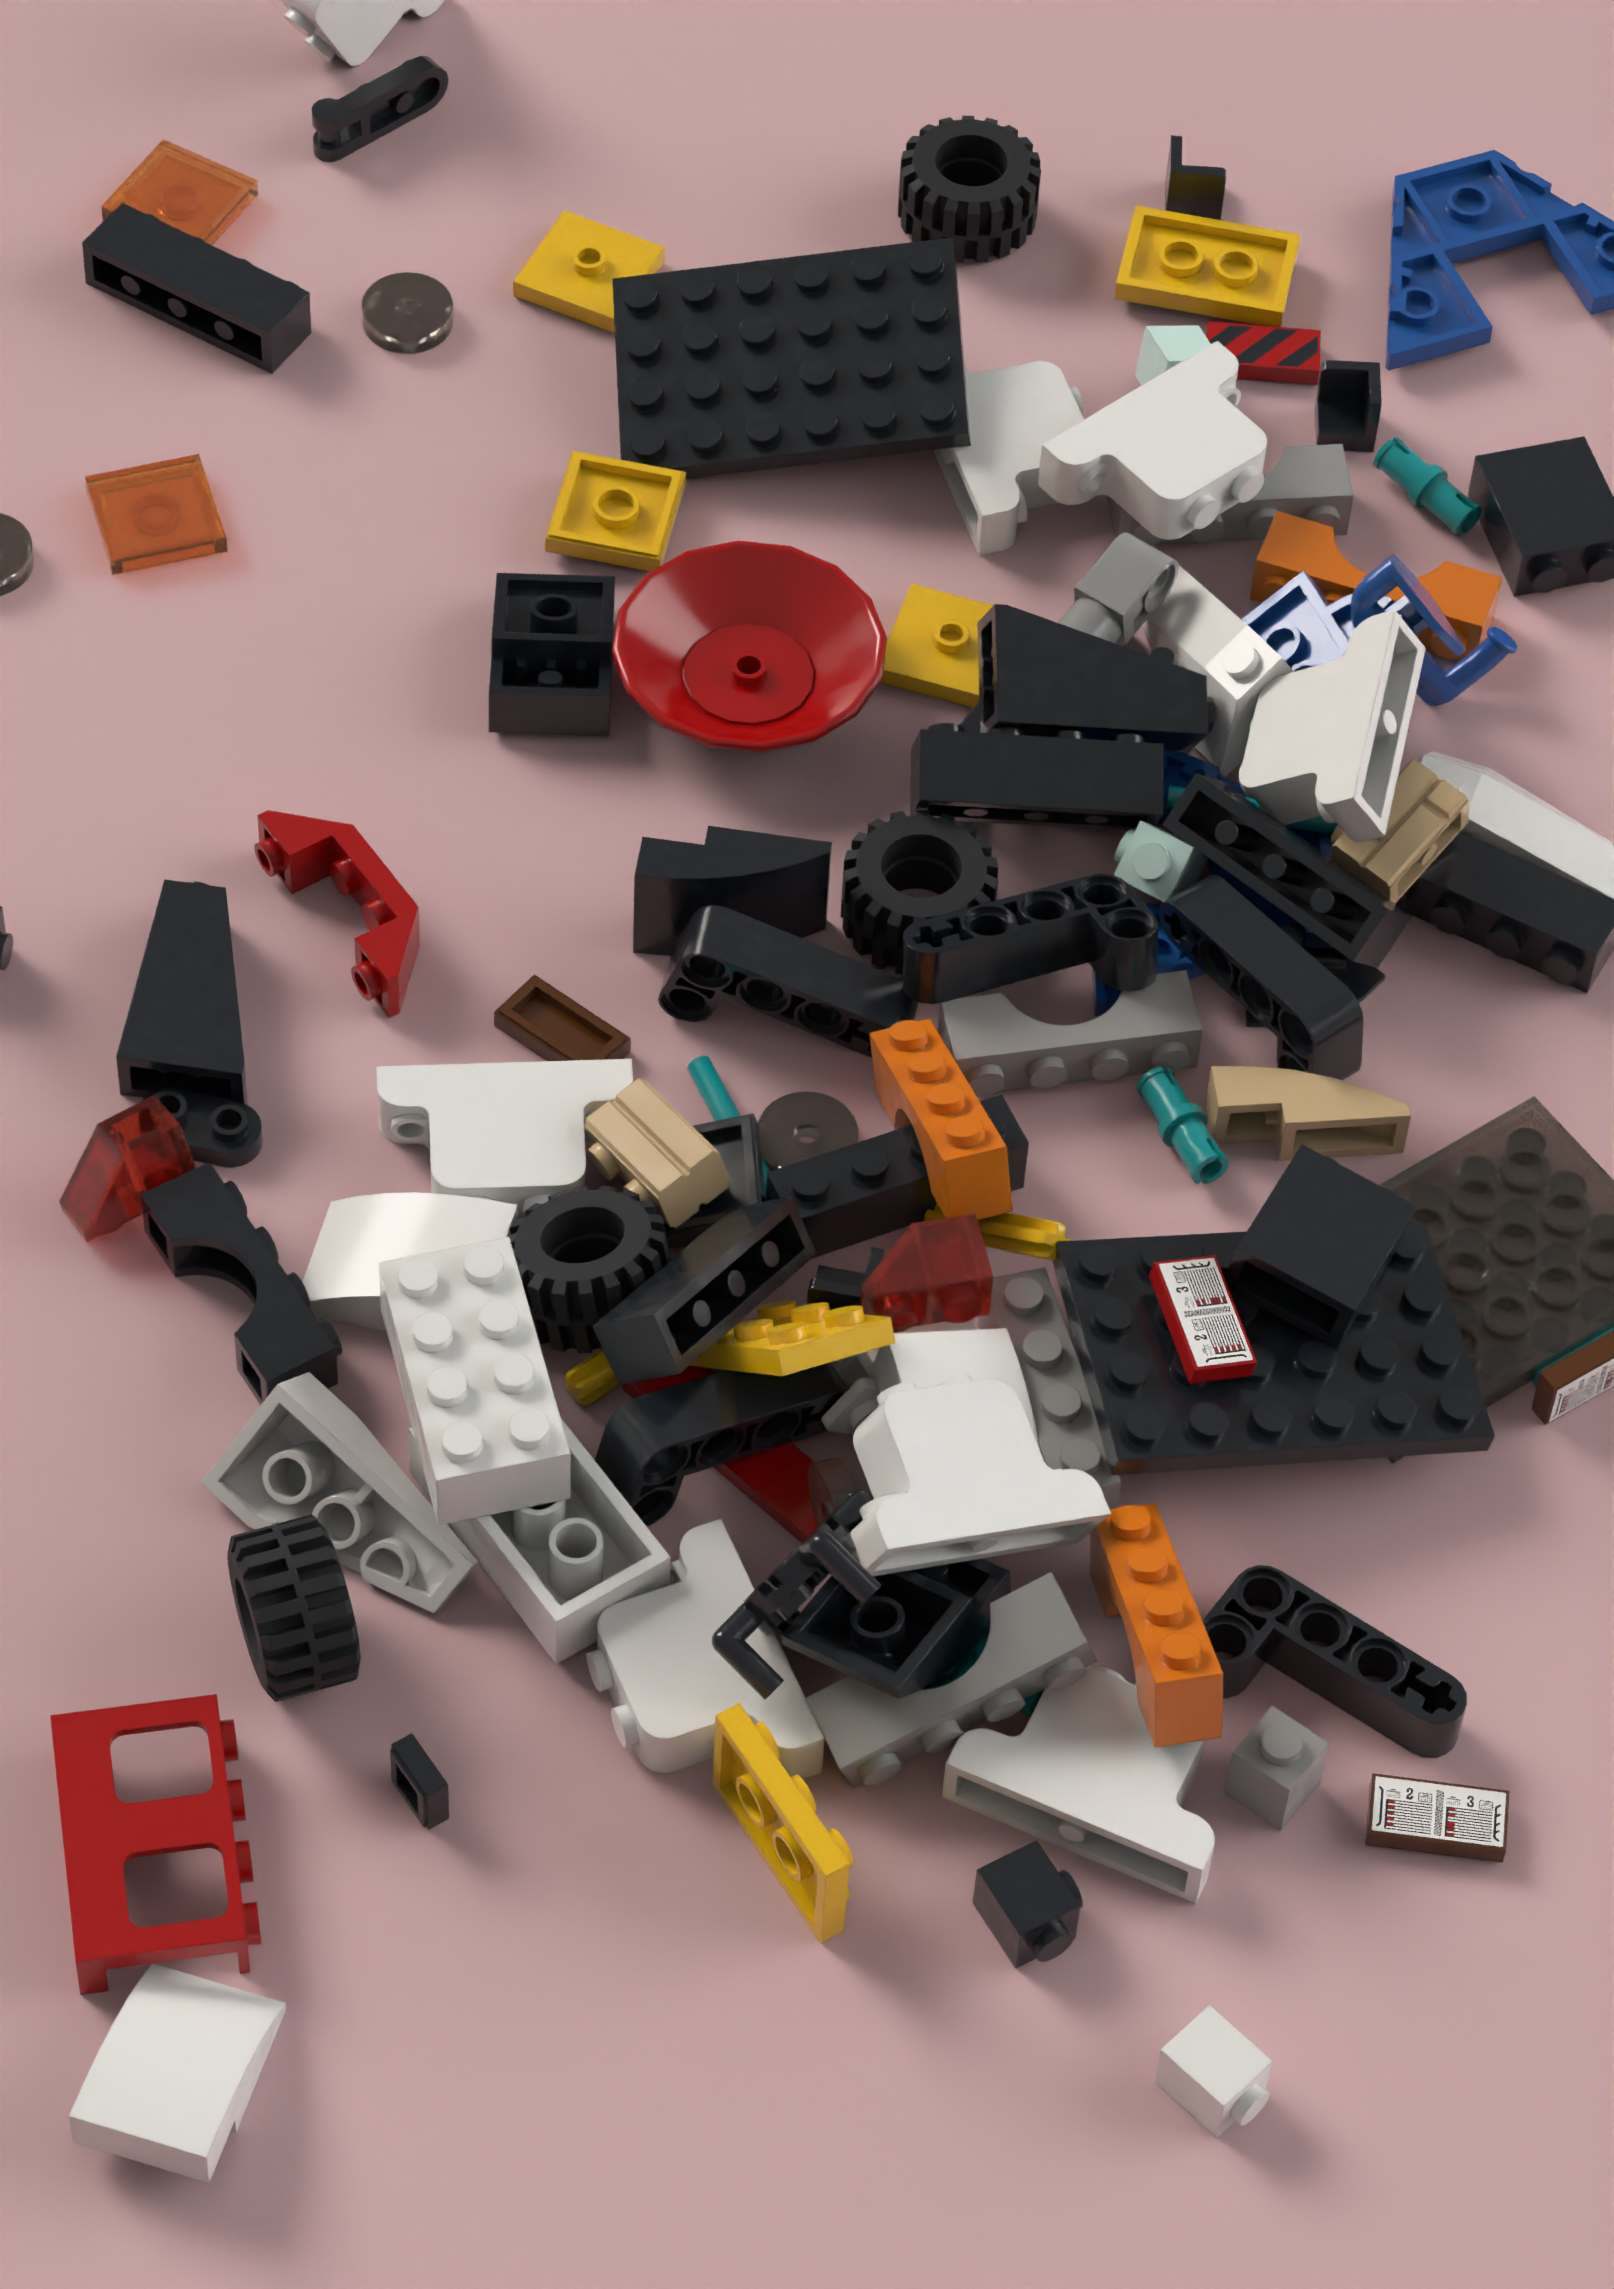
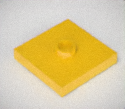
[513,210,665,333]
[545,451,686,571]
[881,584,993,708]

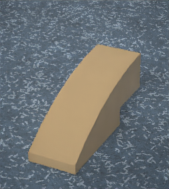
[1205,1066,1411,1161]

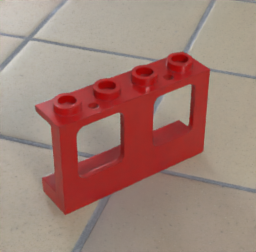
[50,1694,262,1995]

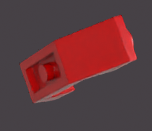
[254,810,420,1018]

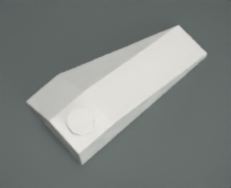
[1142,565,1294,777]
[1421,751,1614,899]
[201,1372,478,1613]

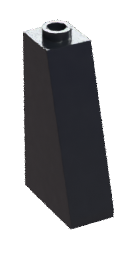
[977,604,1215,752]
[116,879,248,1105]

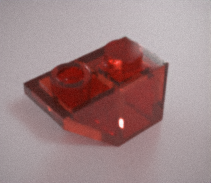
[59,1095,196,1243]
[860,1214,993,1333]

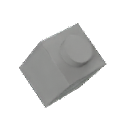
[1225,1706,1329,1831]

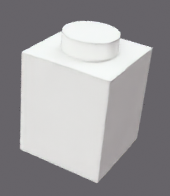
[1154,2005,1272,2138]

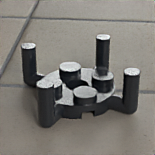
[712,1490,881,1700]

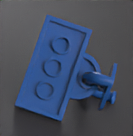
[1241,553,1517,731]

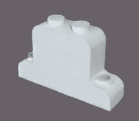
[281,0,445,66]
[1038,341,1267,540]
[933,361,1084,556]
[1239,610,1426,842]
[376,1059,633,1219]
[850,1375,1111,1576]
[586,1519,825,1779]
[942,1666,1215,1904]

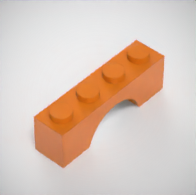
[1250,511,1502,661]
[869,1018,1013,1227]
[1090,1503,1223,1747]

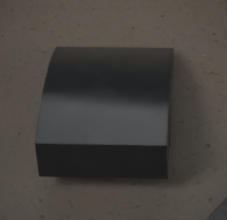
[489,573,615,736]
[633,826,832,956]
[781,1558,1011,1699]

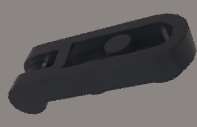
[311,56,449,162]

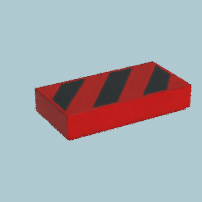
[1206,321,1321,385]

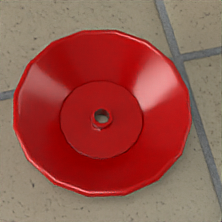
[612,541,887,753]

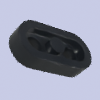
[136,1087,263,1168]

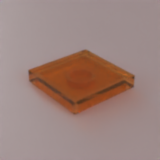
[101,139,258,245]
[84,454,228,575]

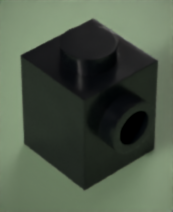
[973,1840,1083,1969]

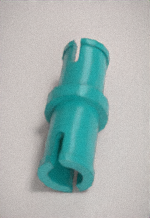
[1373,437,1482,537]
[1136,1066,1229,1184]

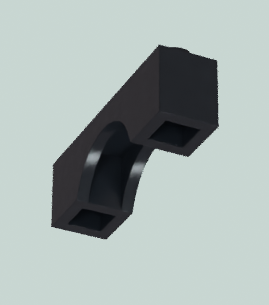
[141,1162,342,1405]

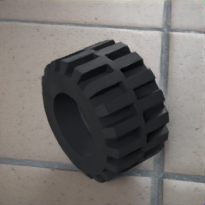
[898,116,1041,263]
[840,810,999,975]
[507,1186,671,1354]
[227,1514,361,1702]

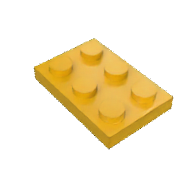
[1114,205,1301,327]
[690,1299,896,1376]
[712,1703,853,1944]

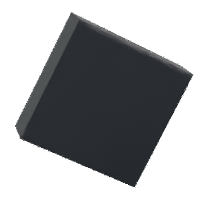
[390,1733,449,1830]

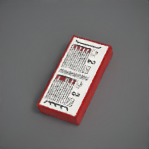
[1149,1255,1257,1384]

